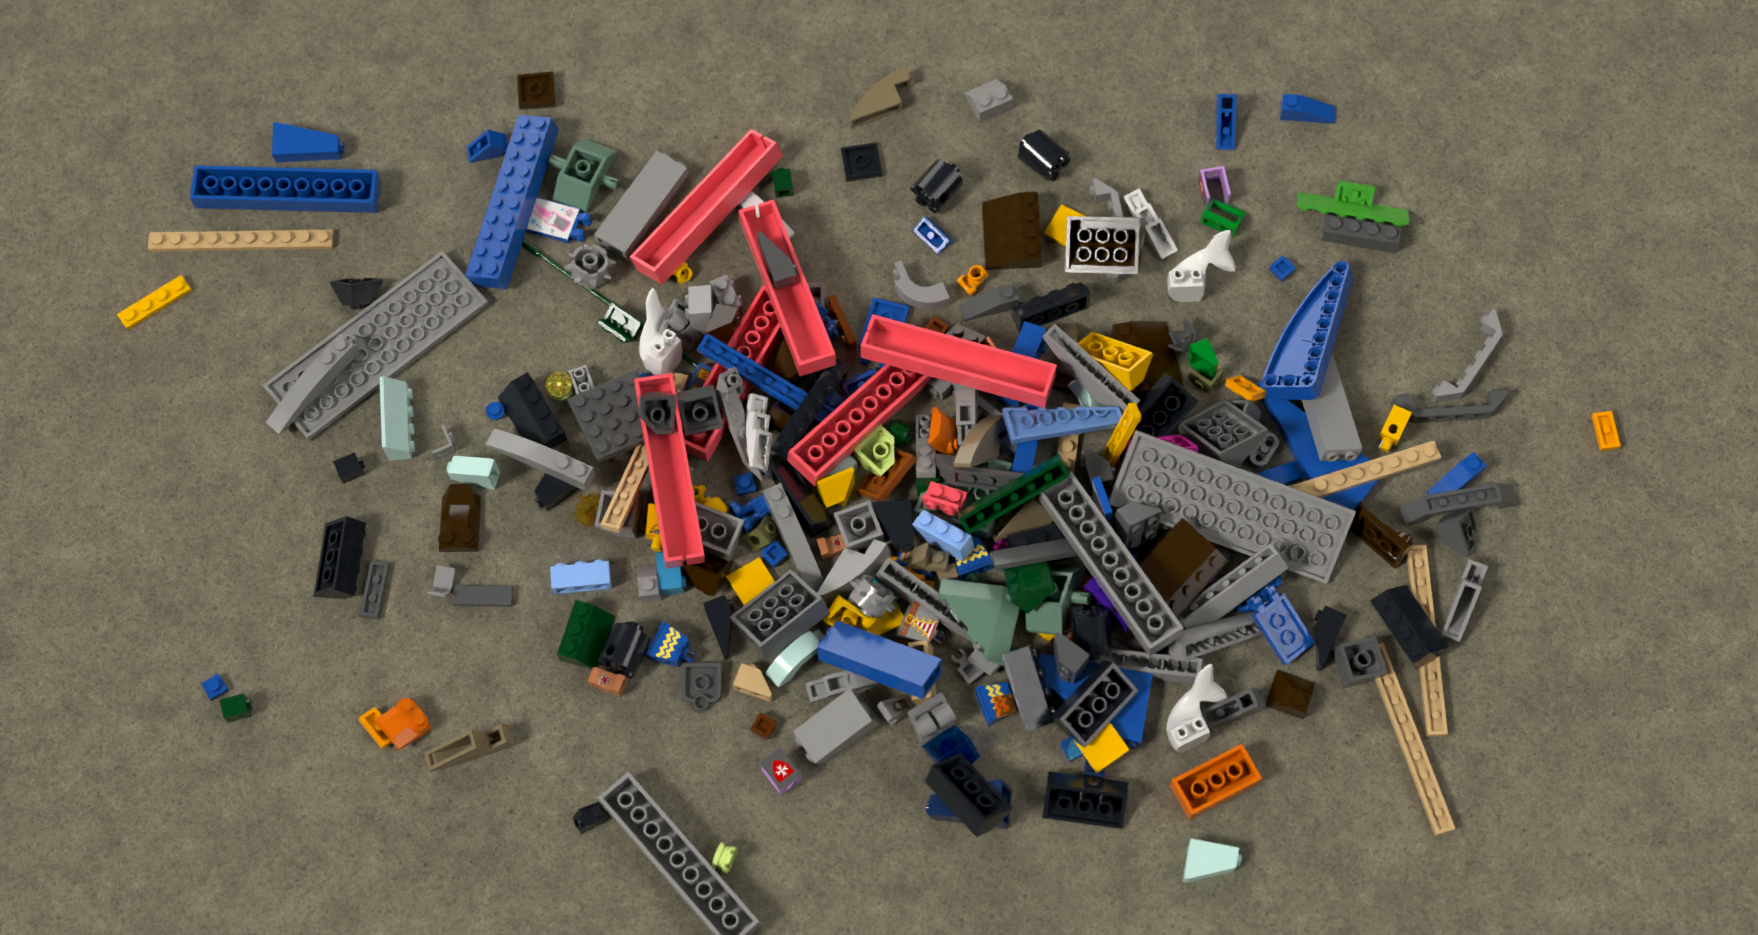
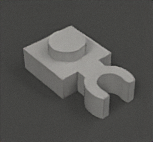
[951,649,984,686]

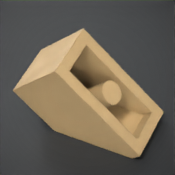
[733,663,773,702]

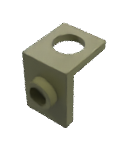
[1188,368,1224,393]
[742,515,779,552]

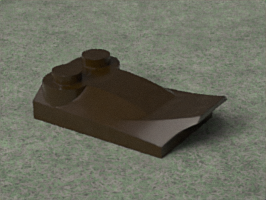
[438,484,481,552]
[1351,501,1413,569]

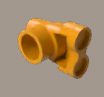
[957,265,989,296]

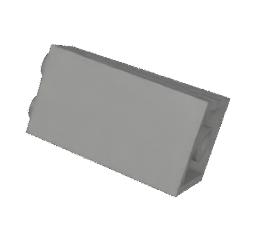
[793,688,882,765]

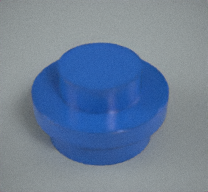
[485,402,505,420]

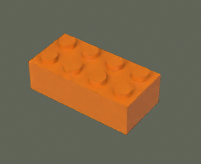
[1169,744,1262,821]

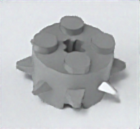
[564,244,616,289]
[848,575,896,619]

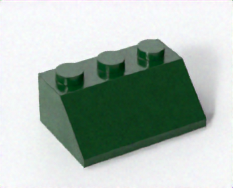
[1003,561,1056,614]
[557,600,615,669]

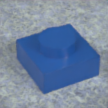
[1269,255,1296,282]
[733,472,756,496]
[761,540,788,568]
[201,673,229,701]

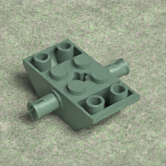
[549,139,620,213]
[1026,564,1092,635]

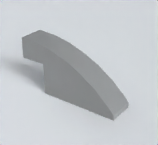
[817,539,892,605]
[1441,558,1488,642]

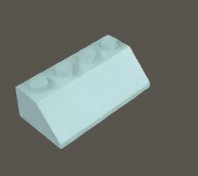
[380,376,415,461]

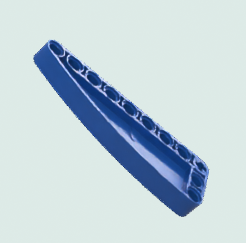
[1262,261,1353,400]

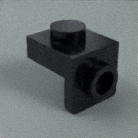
[573,802,608,834]

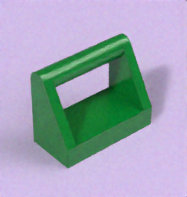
[1200,198,1246,238]
[1187,338,1219,380]

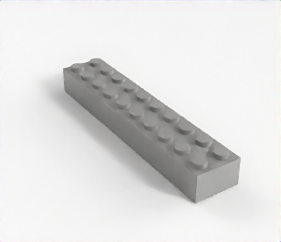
[1039,472,1184,656]
[598,771,761,935]

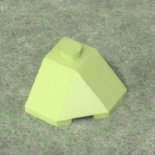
[853,424,894,477]

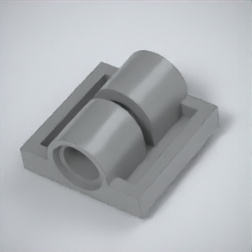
[658,298,703,350]
[907,693,956,743]

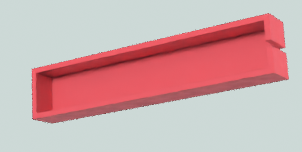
[630,129,783,285]
[738,199,836,376]
[861,314,1057,408]
[634,373,705,569]

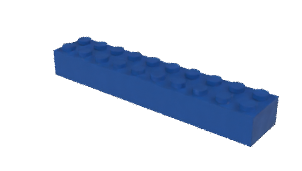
[465,115,559,289]
[190,165,381,213]

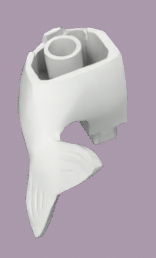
[1167,230,1236,302]
[639,288,682,375]
[1167,664,1227,753]

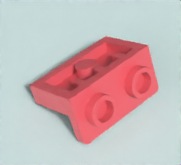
[922,481,968,516]

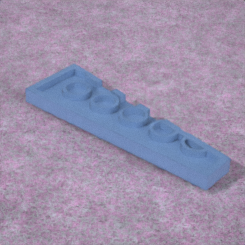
[1002,406,1122,444]

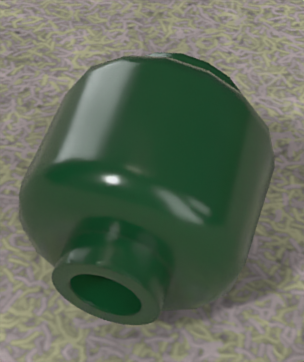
[885,419,912,448]

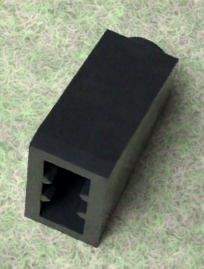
[534,451,579,511]
[872,500,914,553]

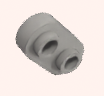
[1249,433,1279,468]

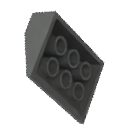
[1178,399,1269,467]
[730,569,830,661]

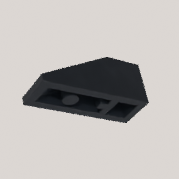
[703,595,735,661]
[1314,605,1347,671]

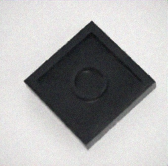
[841,142,882,182]

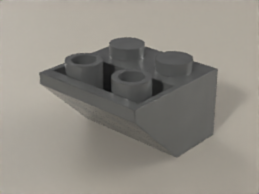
[1112,502,1162,549]

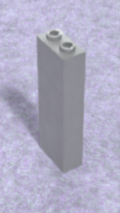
[594,151,688,260]
[1302,354,1362,462]

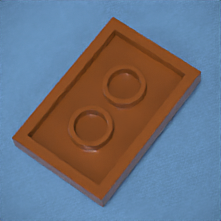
[855,449,917,502]

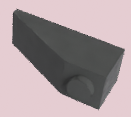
[757,231,799,289]
[960,283,1019,321]
[1201,688,1267,730]

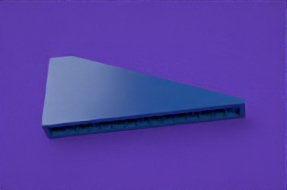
[1258,381,1381,510]
[1010,648,1153,748]

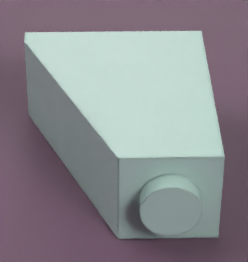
[447,456,500,490]
[1183,839,1242,883]

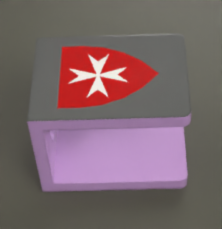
[1198,166,1231,208]
[760,748,802,796]

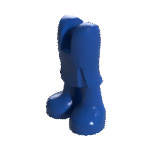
[728,493,771,534]

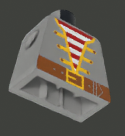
[895,601,945,644]

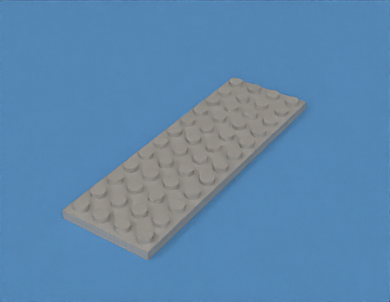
[262,251,488,441]
[1108,430,1356,584]

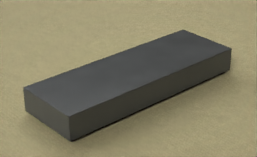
[359,561,390,619]
[453,586,513,607]

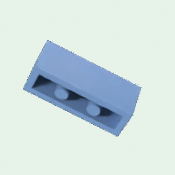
[912,510,974,561]
[550,559,612,594]

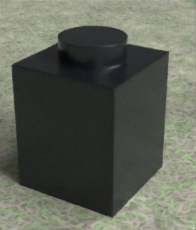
[333,452,366,484]

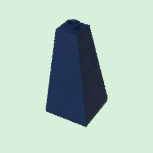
[926,779,1012,829]

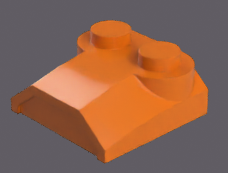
[928,407,960,455]
[374,698,431,751]

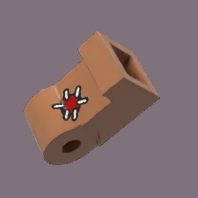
[817,534,854,561]
[587,667,627,697]

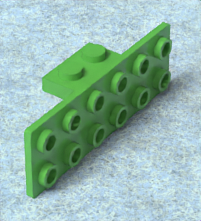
[1297,180,1409,226]

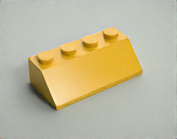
[1077,332,1153,391]

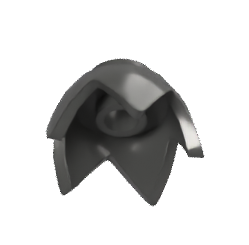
[1168,319,1200,352]

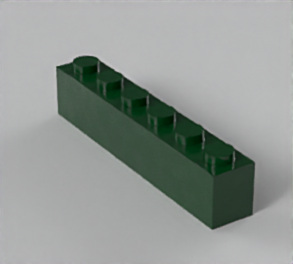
[958,453,1071,535]

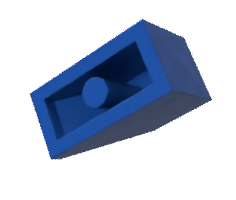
[467,130,508,163]

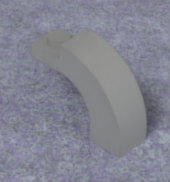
[892,260,950,310]

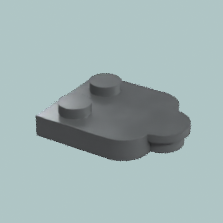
[681,663,722,713]

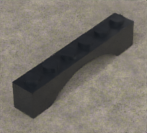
[770,359,849,460]

